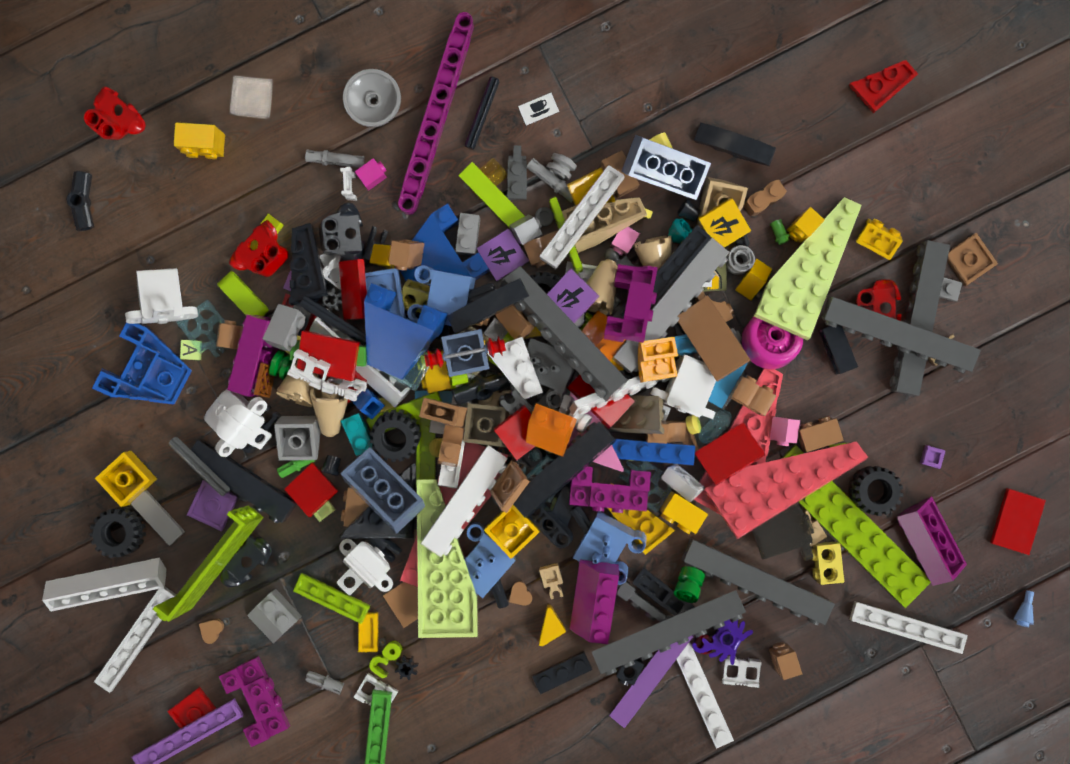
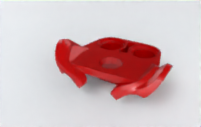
[84,86,146,140]
[229,220,288,277]
[856,279,901,321]

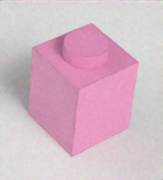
[610,227,640,256]
[770,417,800,446]

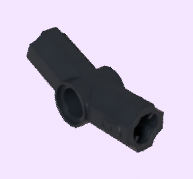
[66,171,95,231]

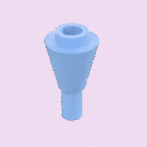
[1014,590,1034,627]

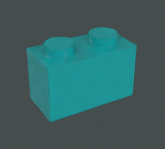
[341,413,373,456]

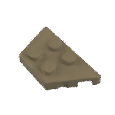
[604,396,664,434]

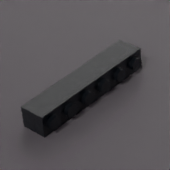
[514,422,617,518]
[188,439,297,523]

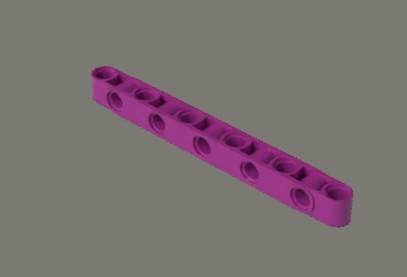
[398,12,474,215]

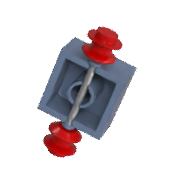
[424,329,506,377]

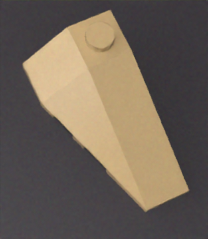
[696,177,748,232]
[562,197,647,253]

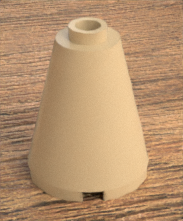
[633,235,672,270]
[586,259,618,315]
[276,361,318,407]
[310,381,349,437]

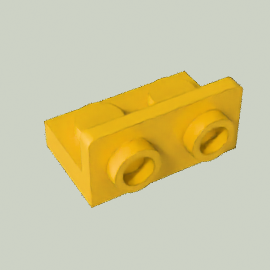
[856,218,903,260]

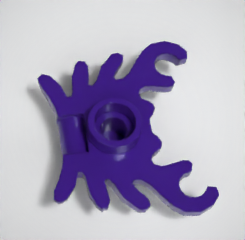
[692,619,753,665]

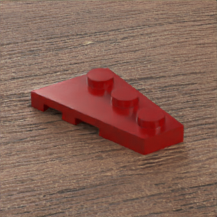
[849,60,918,113]

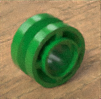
[269,350,293,380]

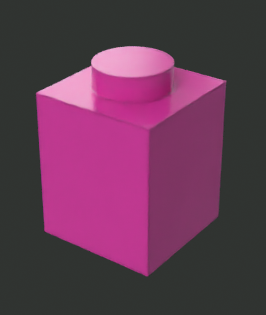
[355,158,387,191]

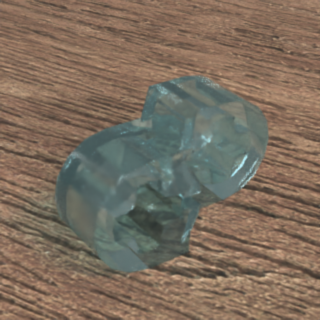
[698,410,732,444]

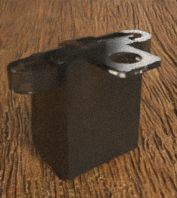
[752,504,814,561]

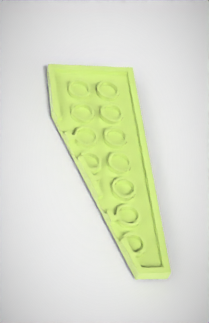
[754,197,862,340]
[417,479,478,638]

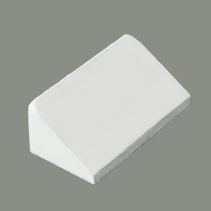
[661,464,705,502]

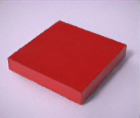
[493,405,535,460]
[284,463,338,517]
[167,687,216,729]

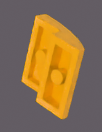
[638,337,678,383]

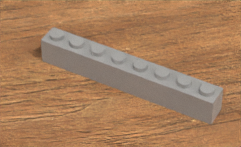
[612,238,729,373]

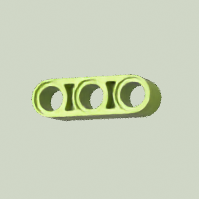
[217,271,269,316]

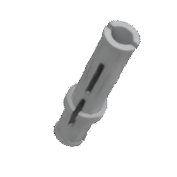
[305,149,365,168]
[526,158,573,203]

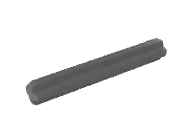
[168,437,230,496]

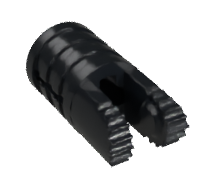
[362,226,388,262]
[365,538,402,563]

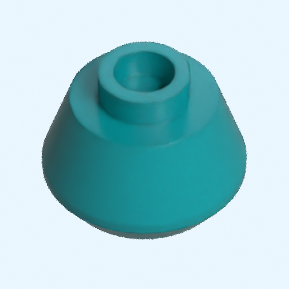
[668,219,692,244]

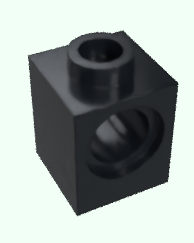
[615,659,644,686]

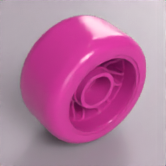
[741,316,803,369]

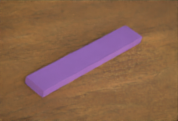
[609,635,694,728]
[132,698,244,764]

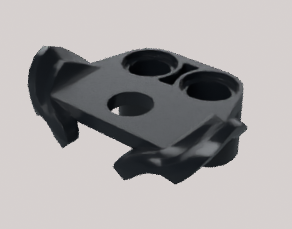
[319,203,365,261]
[220,534,272,587]

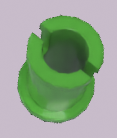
[770,219,790,245]

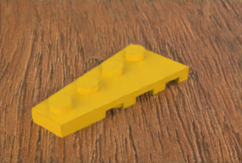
[608,483,675,555]

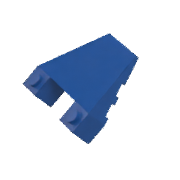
[399,204,490,286]
[364,283,449,380]
[92,322,192,404]

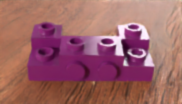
[604,264,658,343]
[569,467,651,513]
[219,656,290,747]

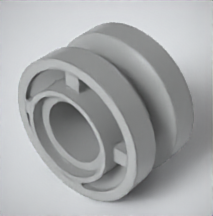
[546,153,577,180]
[726,245,755,275]

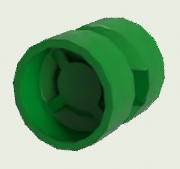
[674,566,705,603]

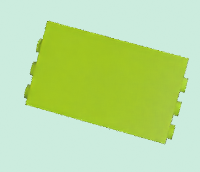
[153,505,264,622]

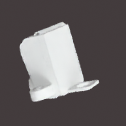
[125,268,198,324]
[651,354,716,419]
[204,388,272,457]
[337,539,393,595]

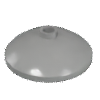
[343,69,401,127]

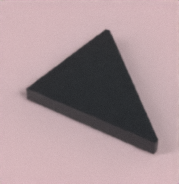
[339,464,416,539]

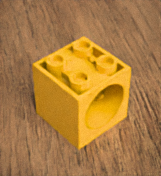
[484,504,540,559]

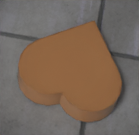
[509,581,532,606]
[199,619,224,644]

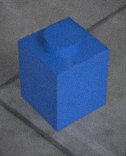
[351,388,385,419]

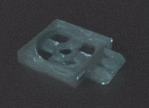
[177,299,229,358]
[619,461,673,513]

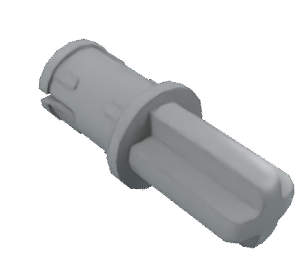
[305,671,344,695]

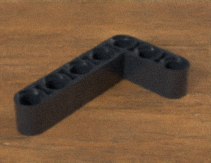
[516,446,573,548]

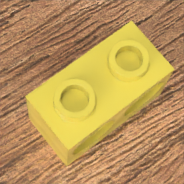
[402,279,430,313]
[811,542,844,585]

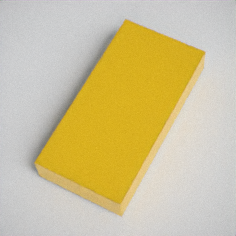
[358,612,378,652]

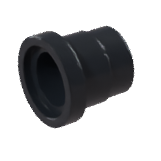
[677,199,700,222]
[320,455,341,476]

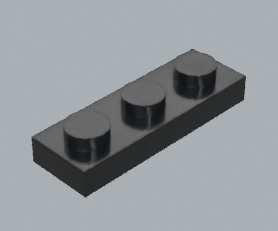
[532,651,593,695]

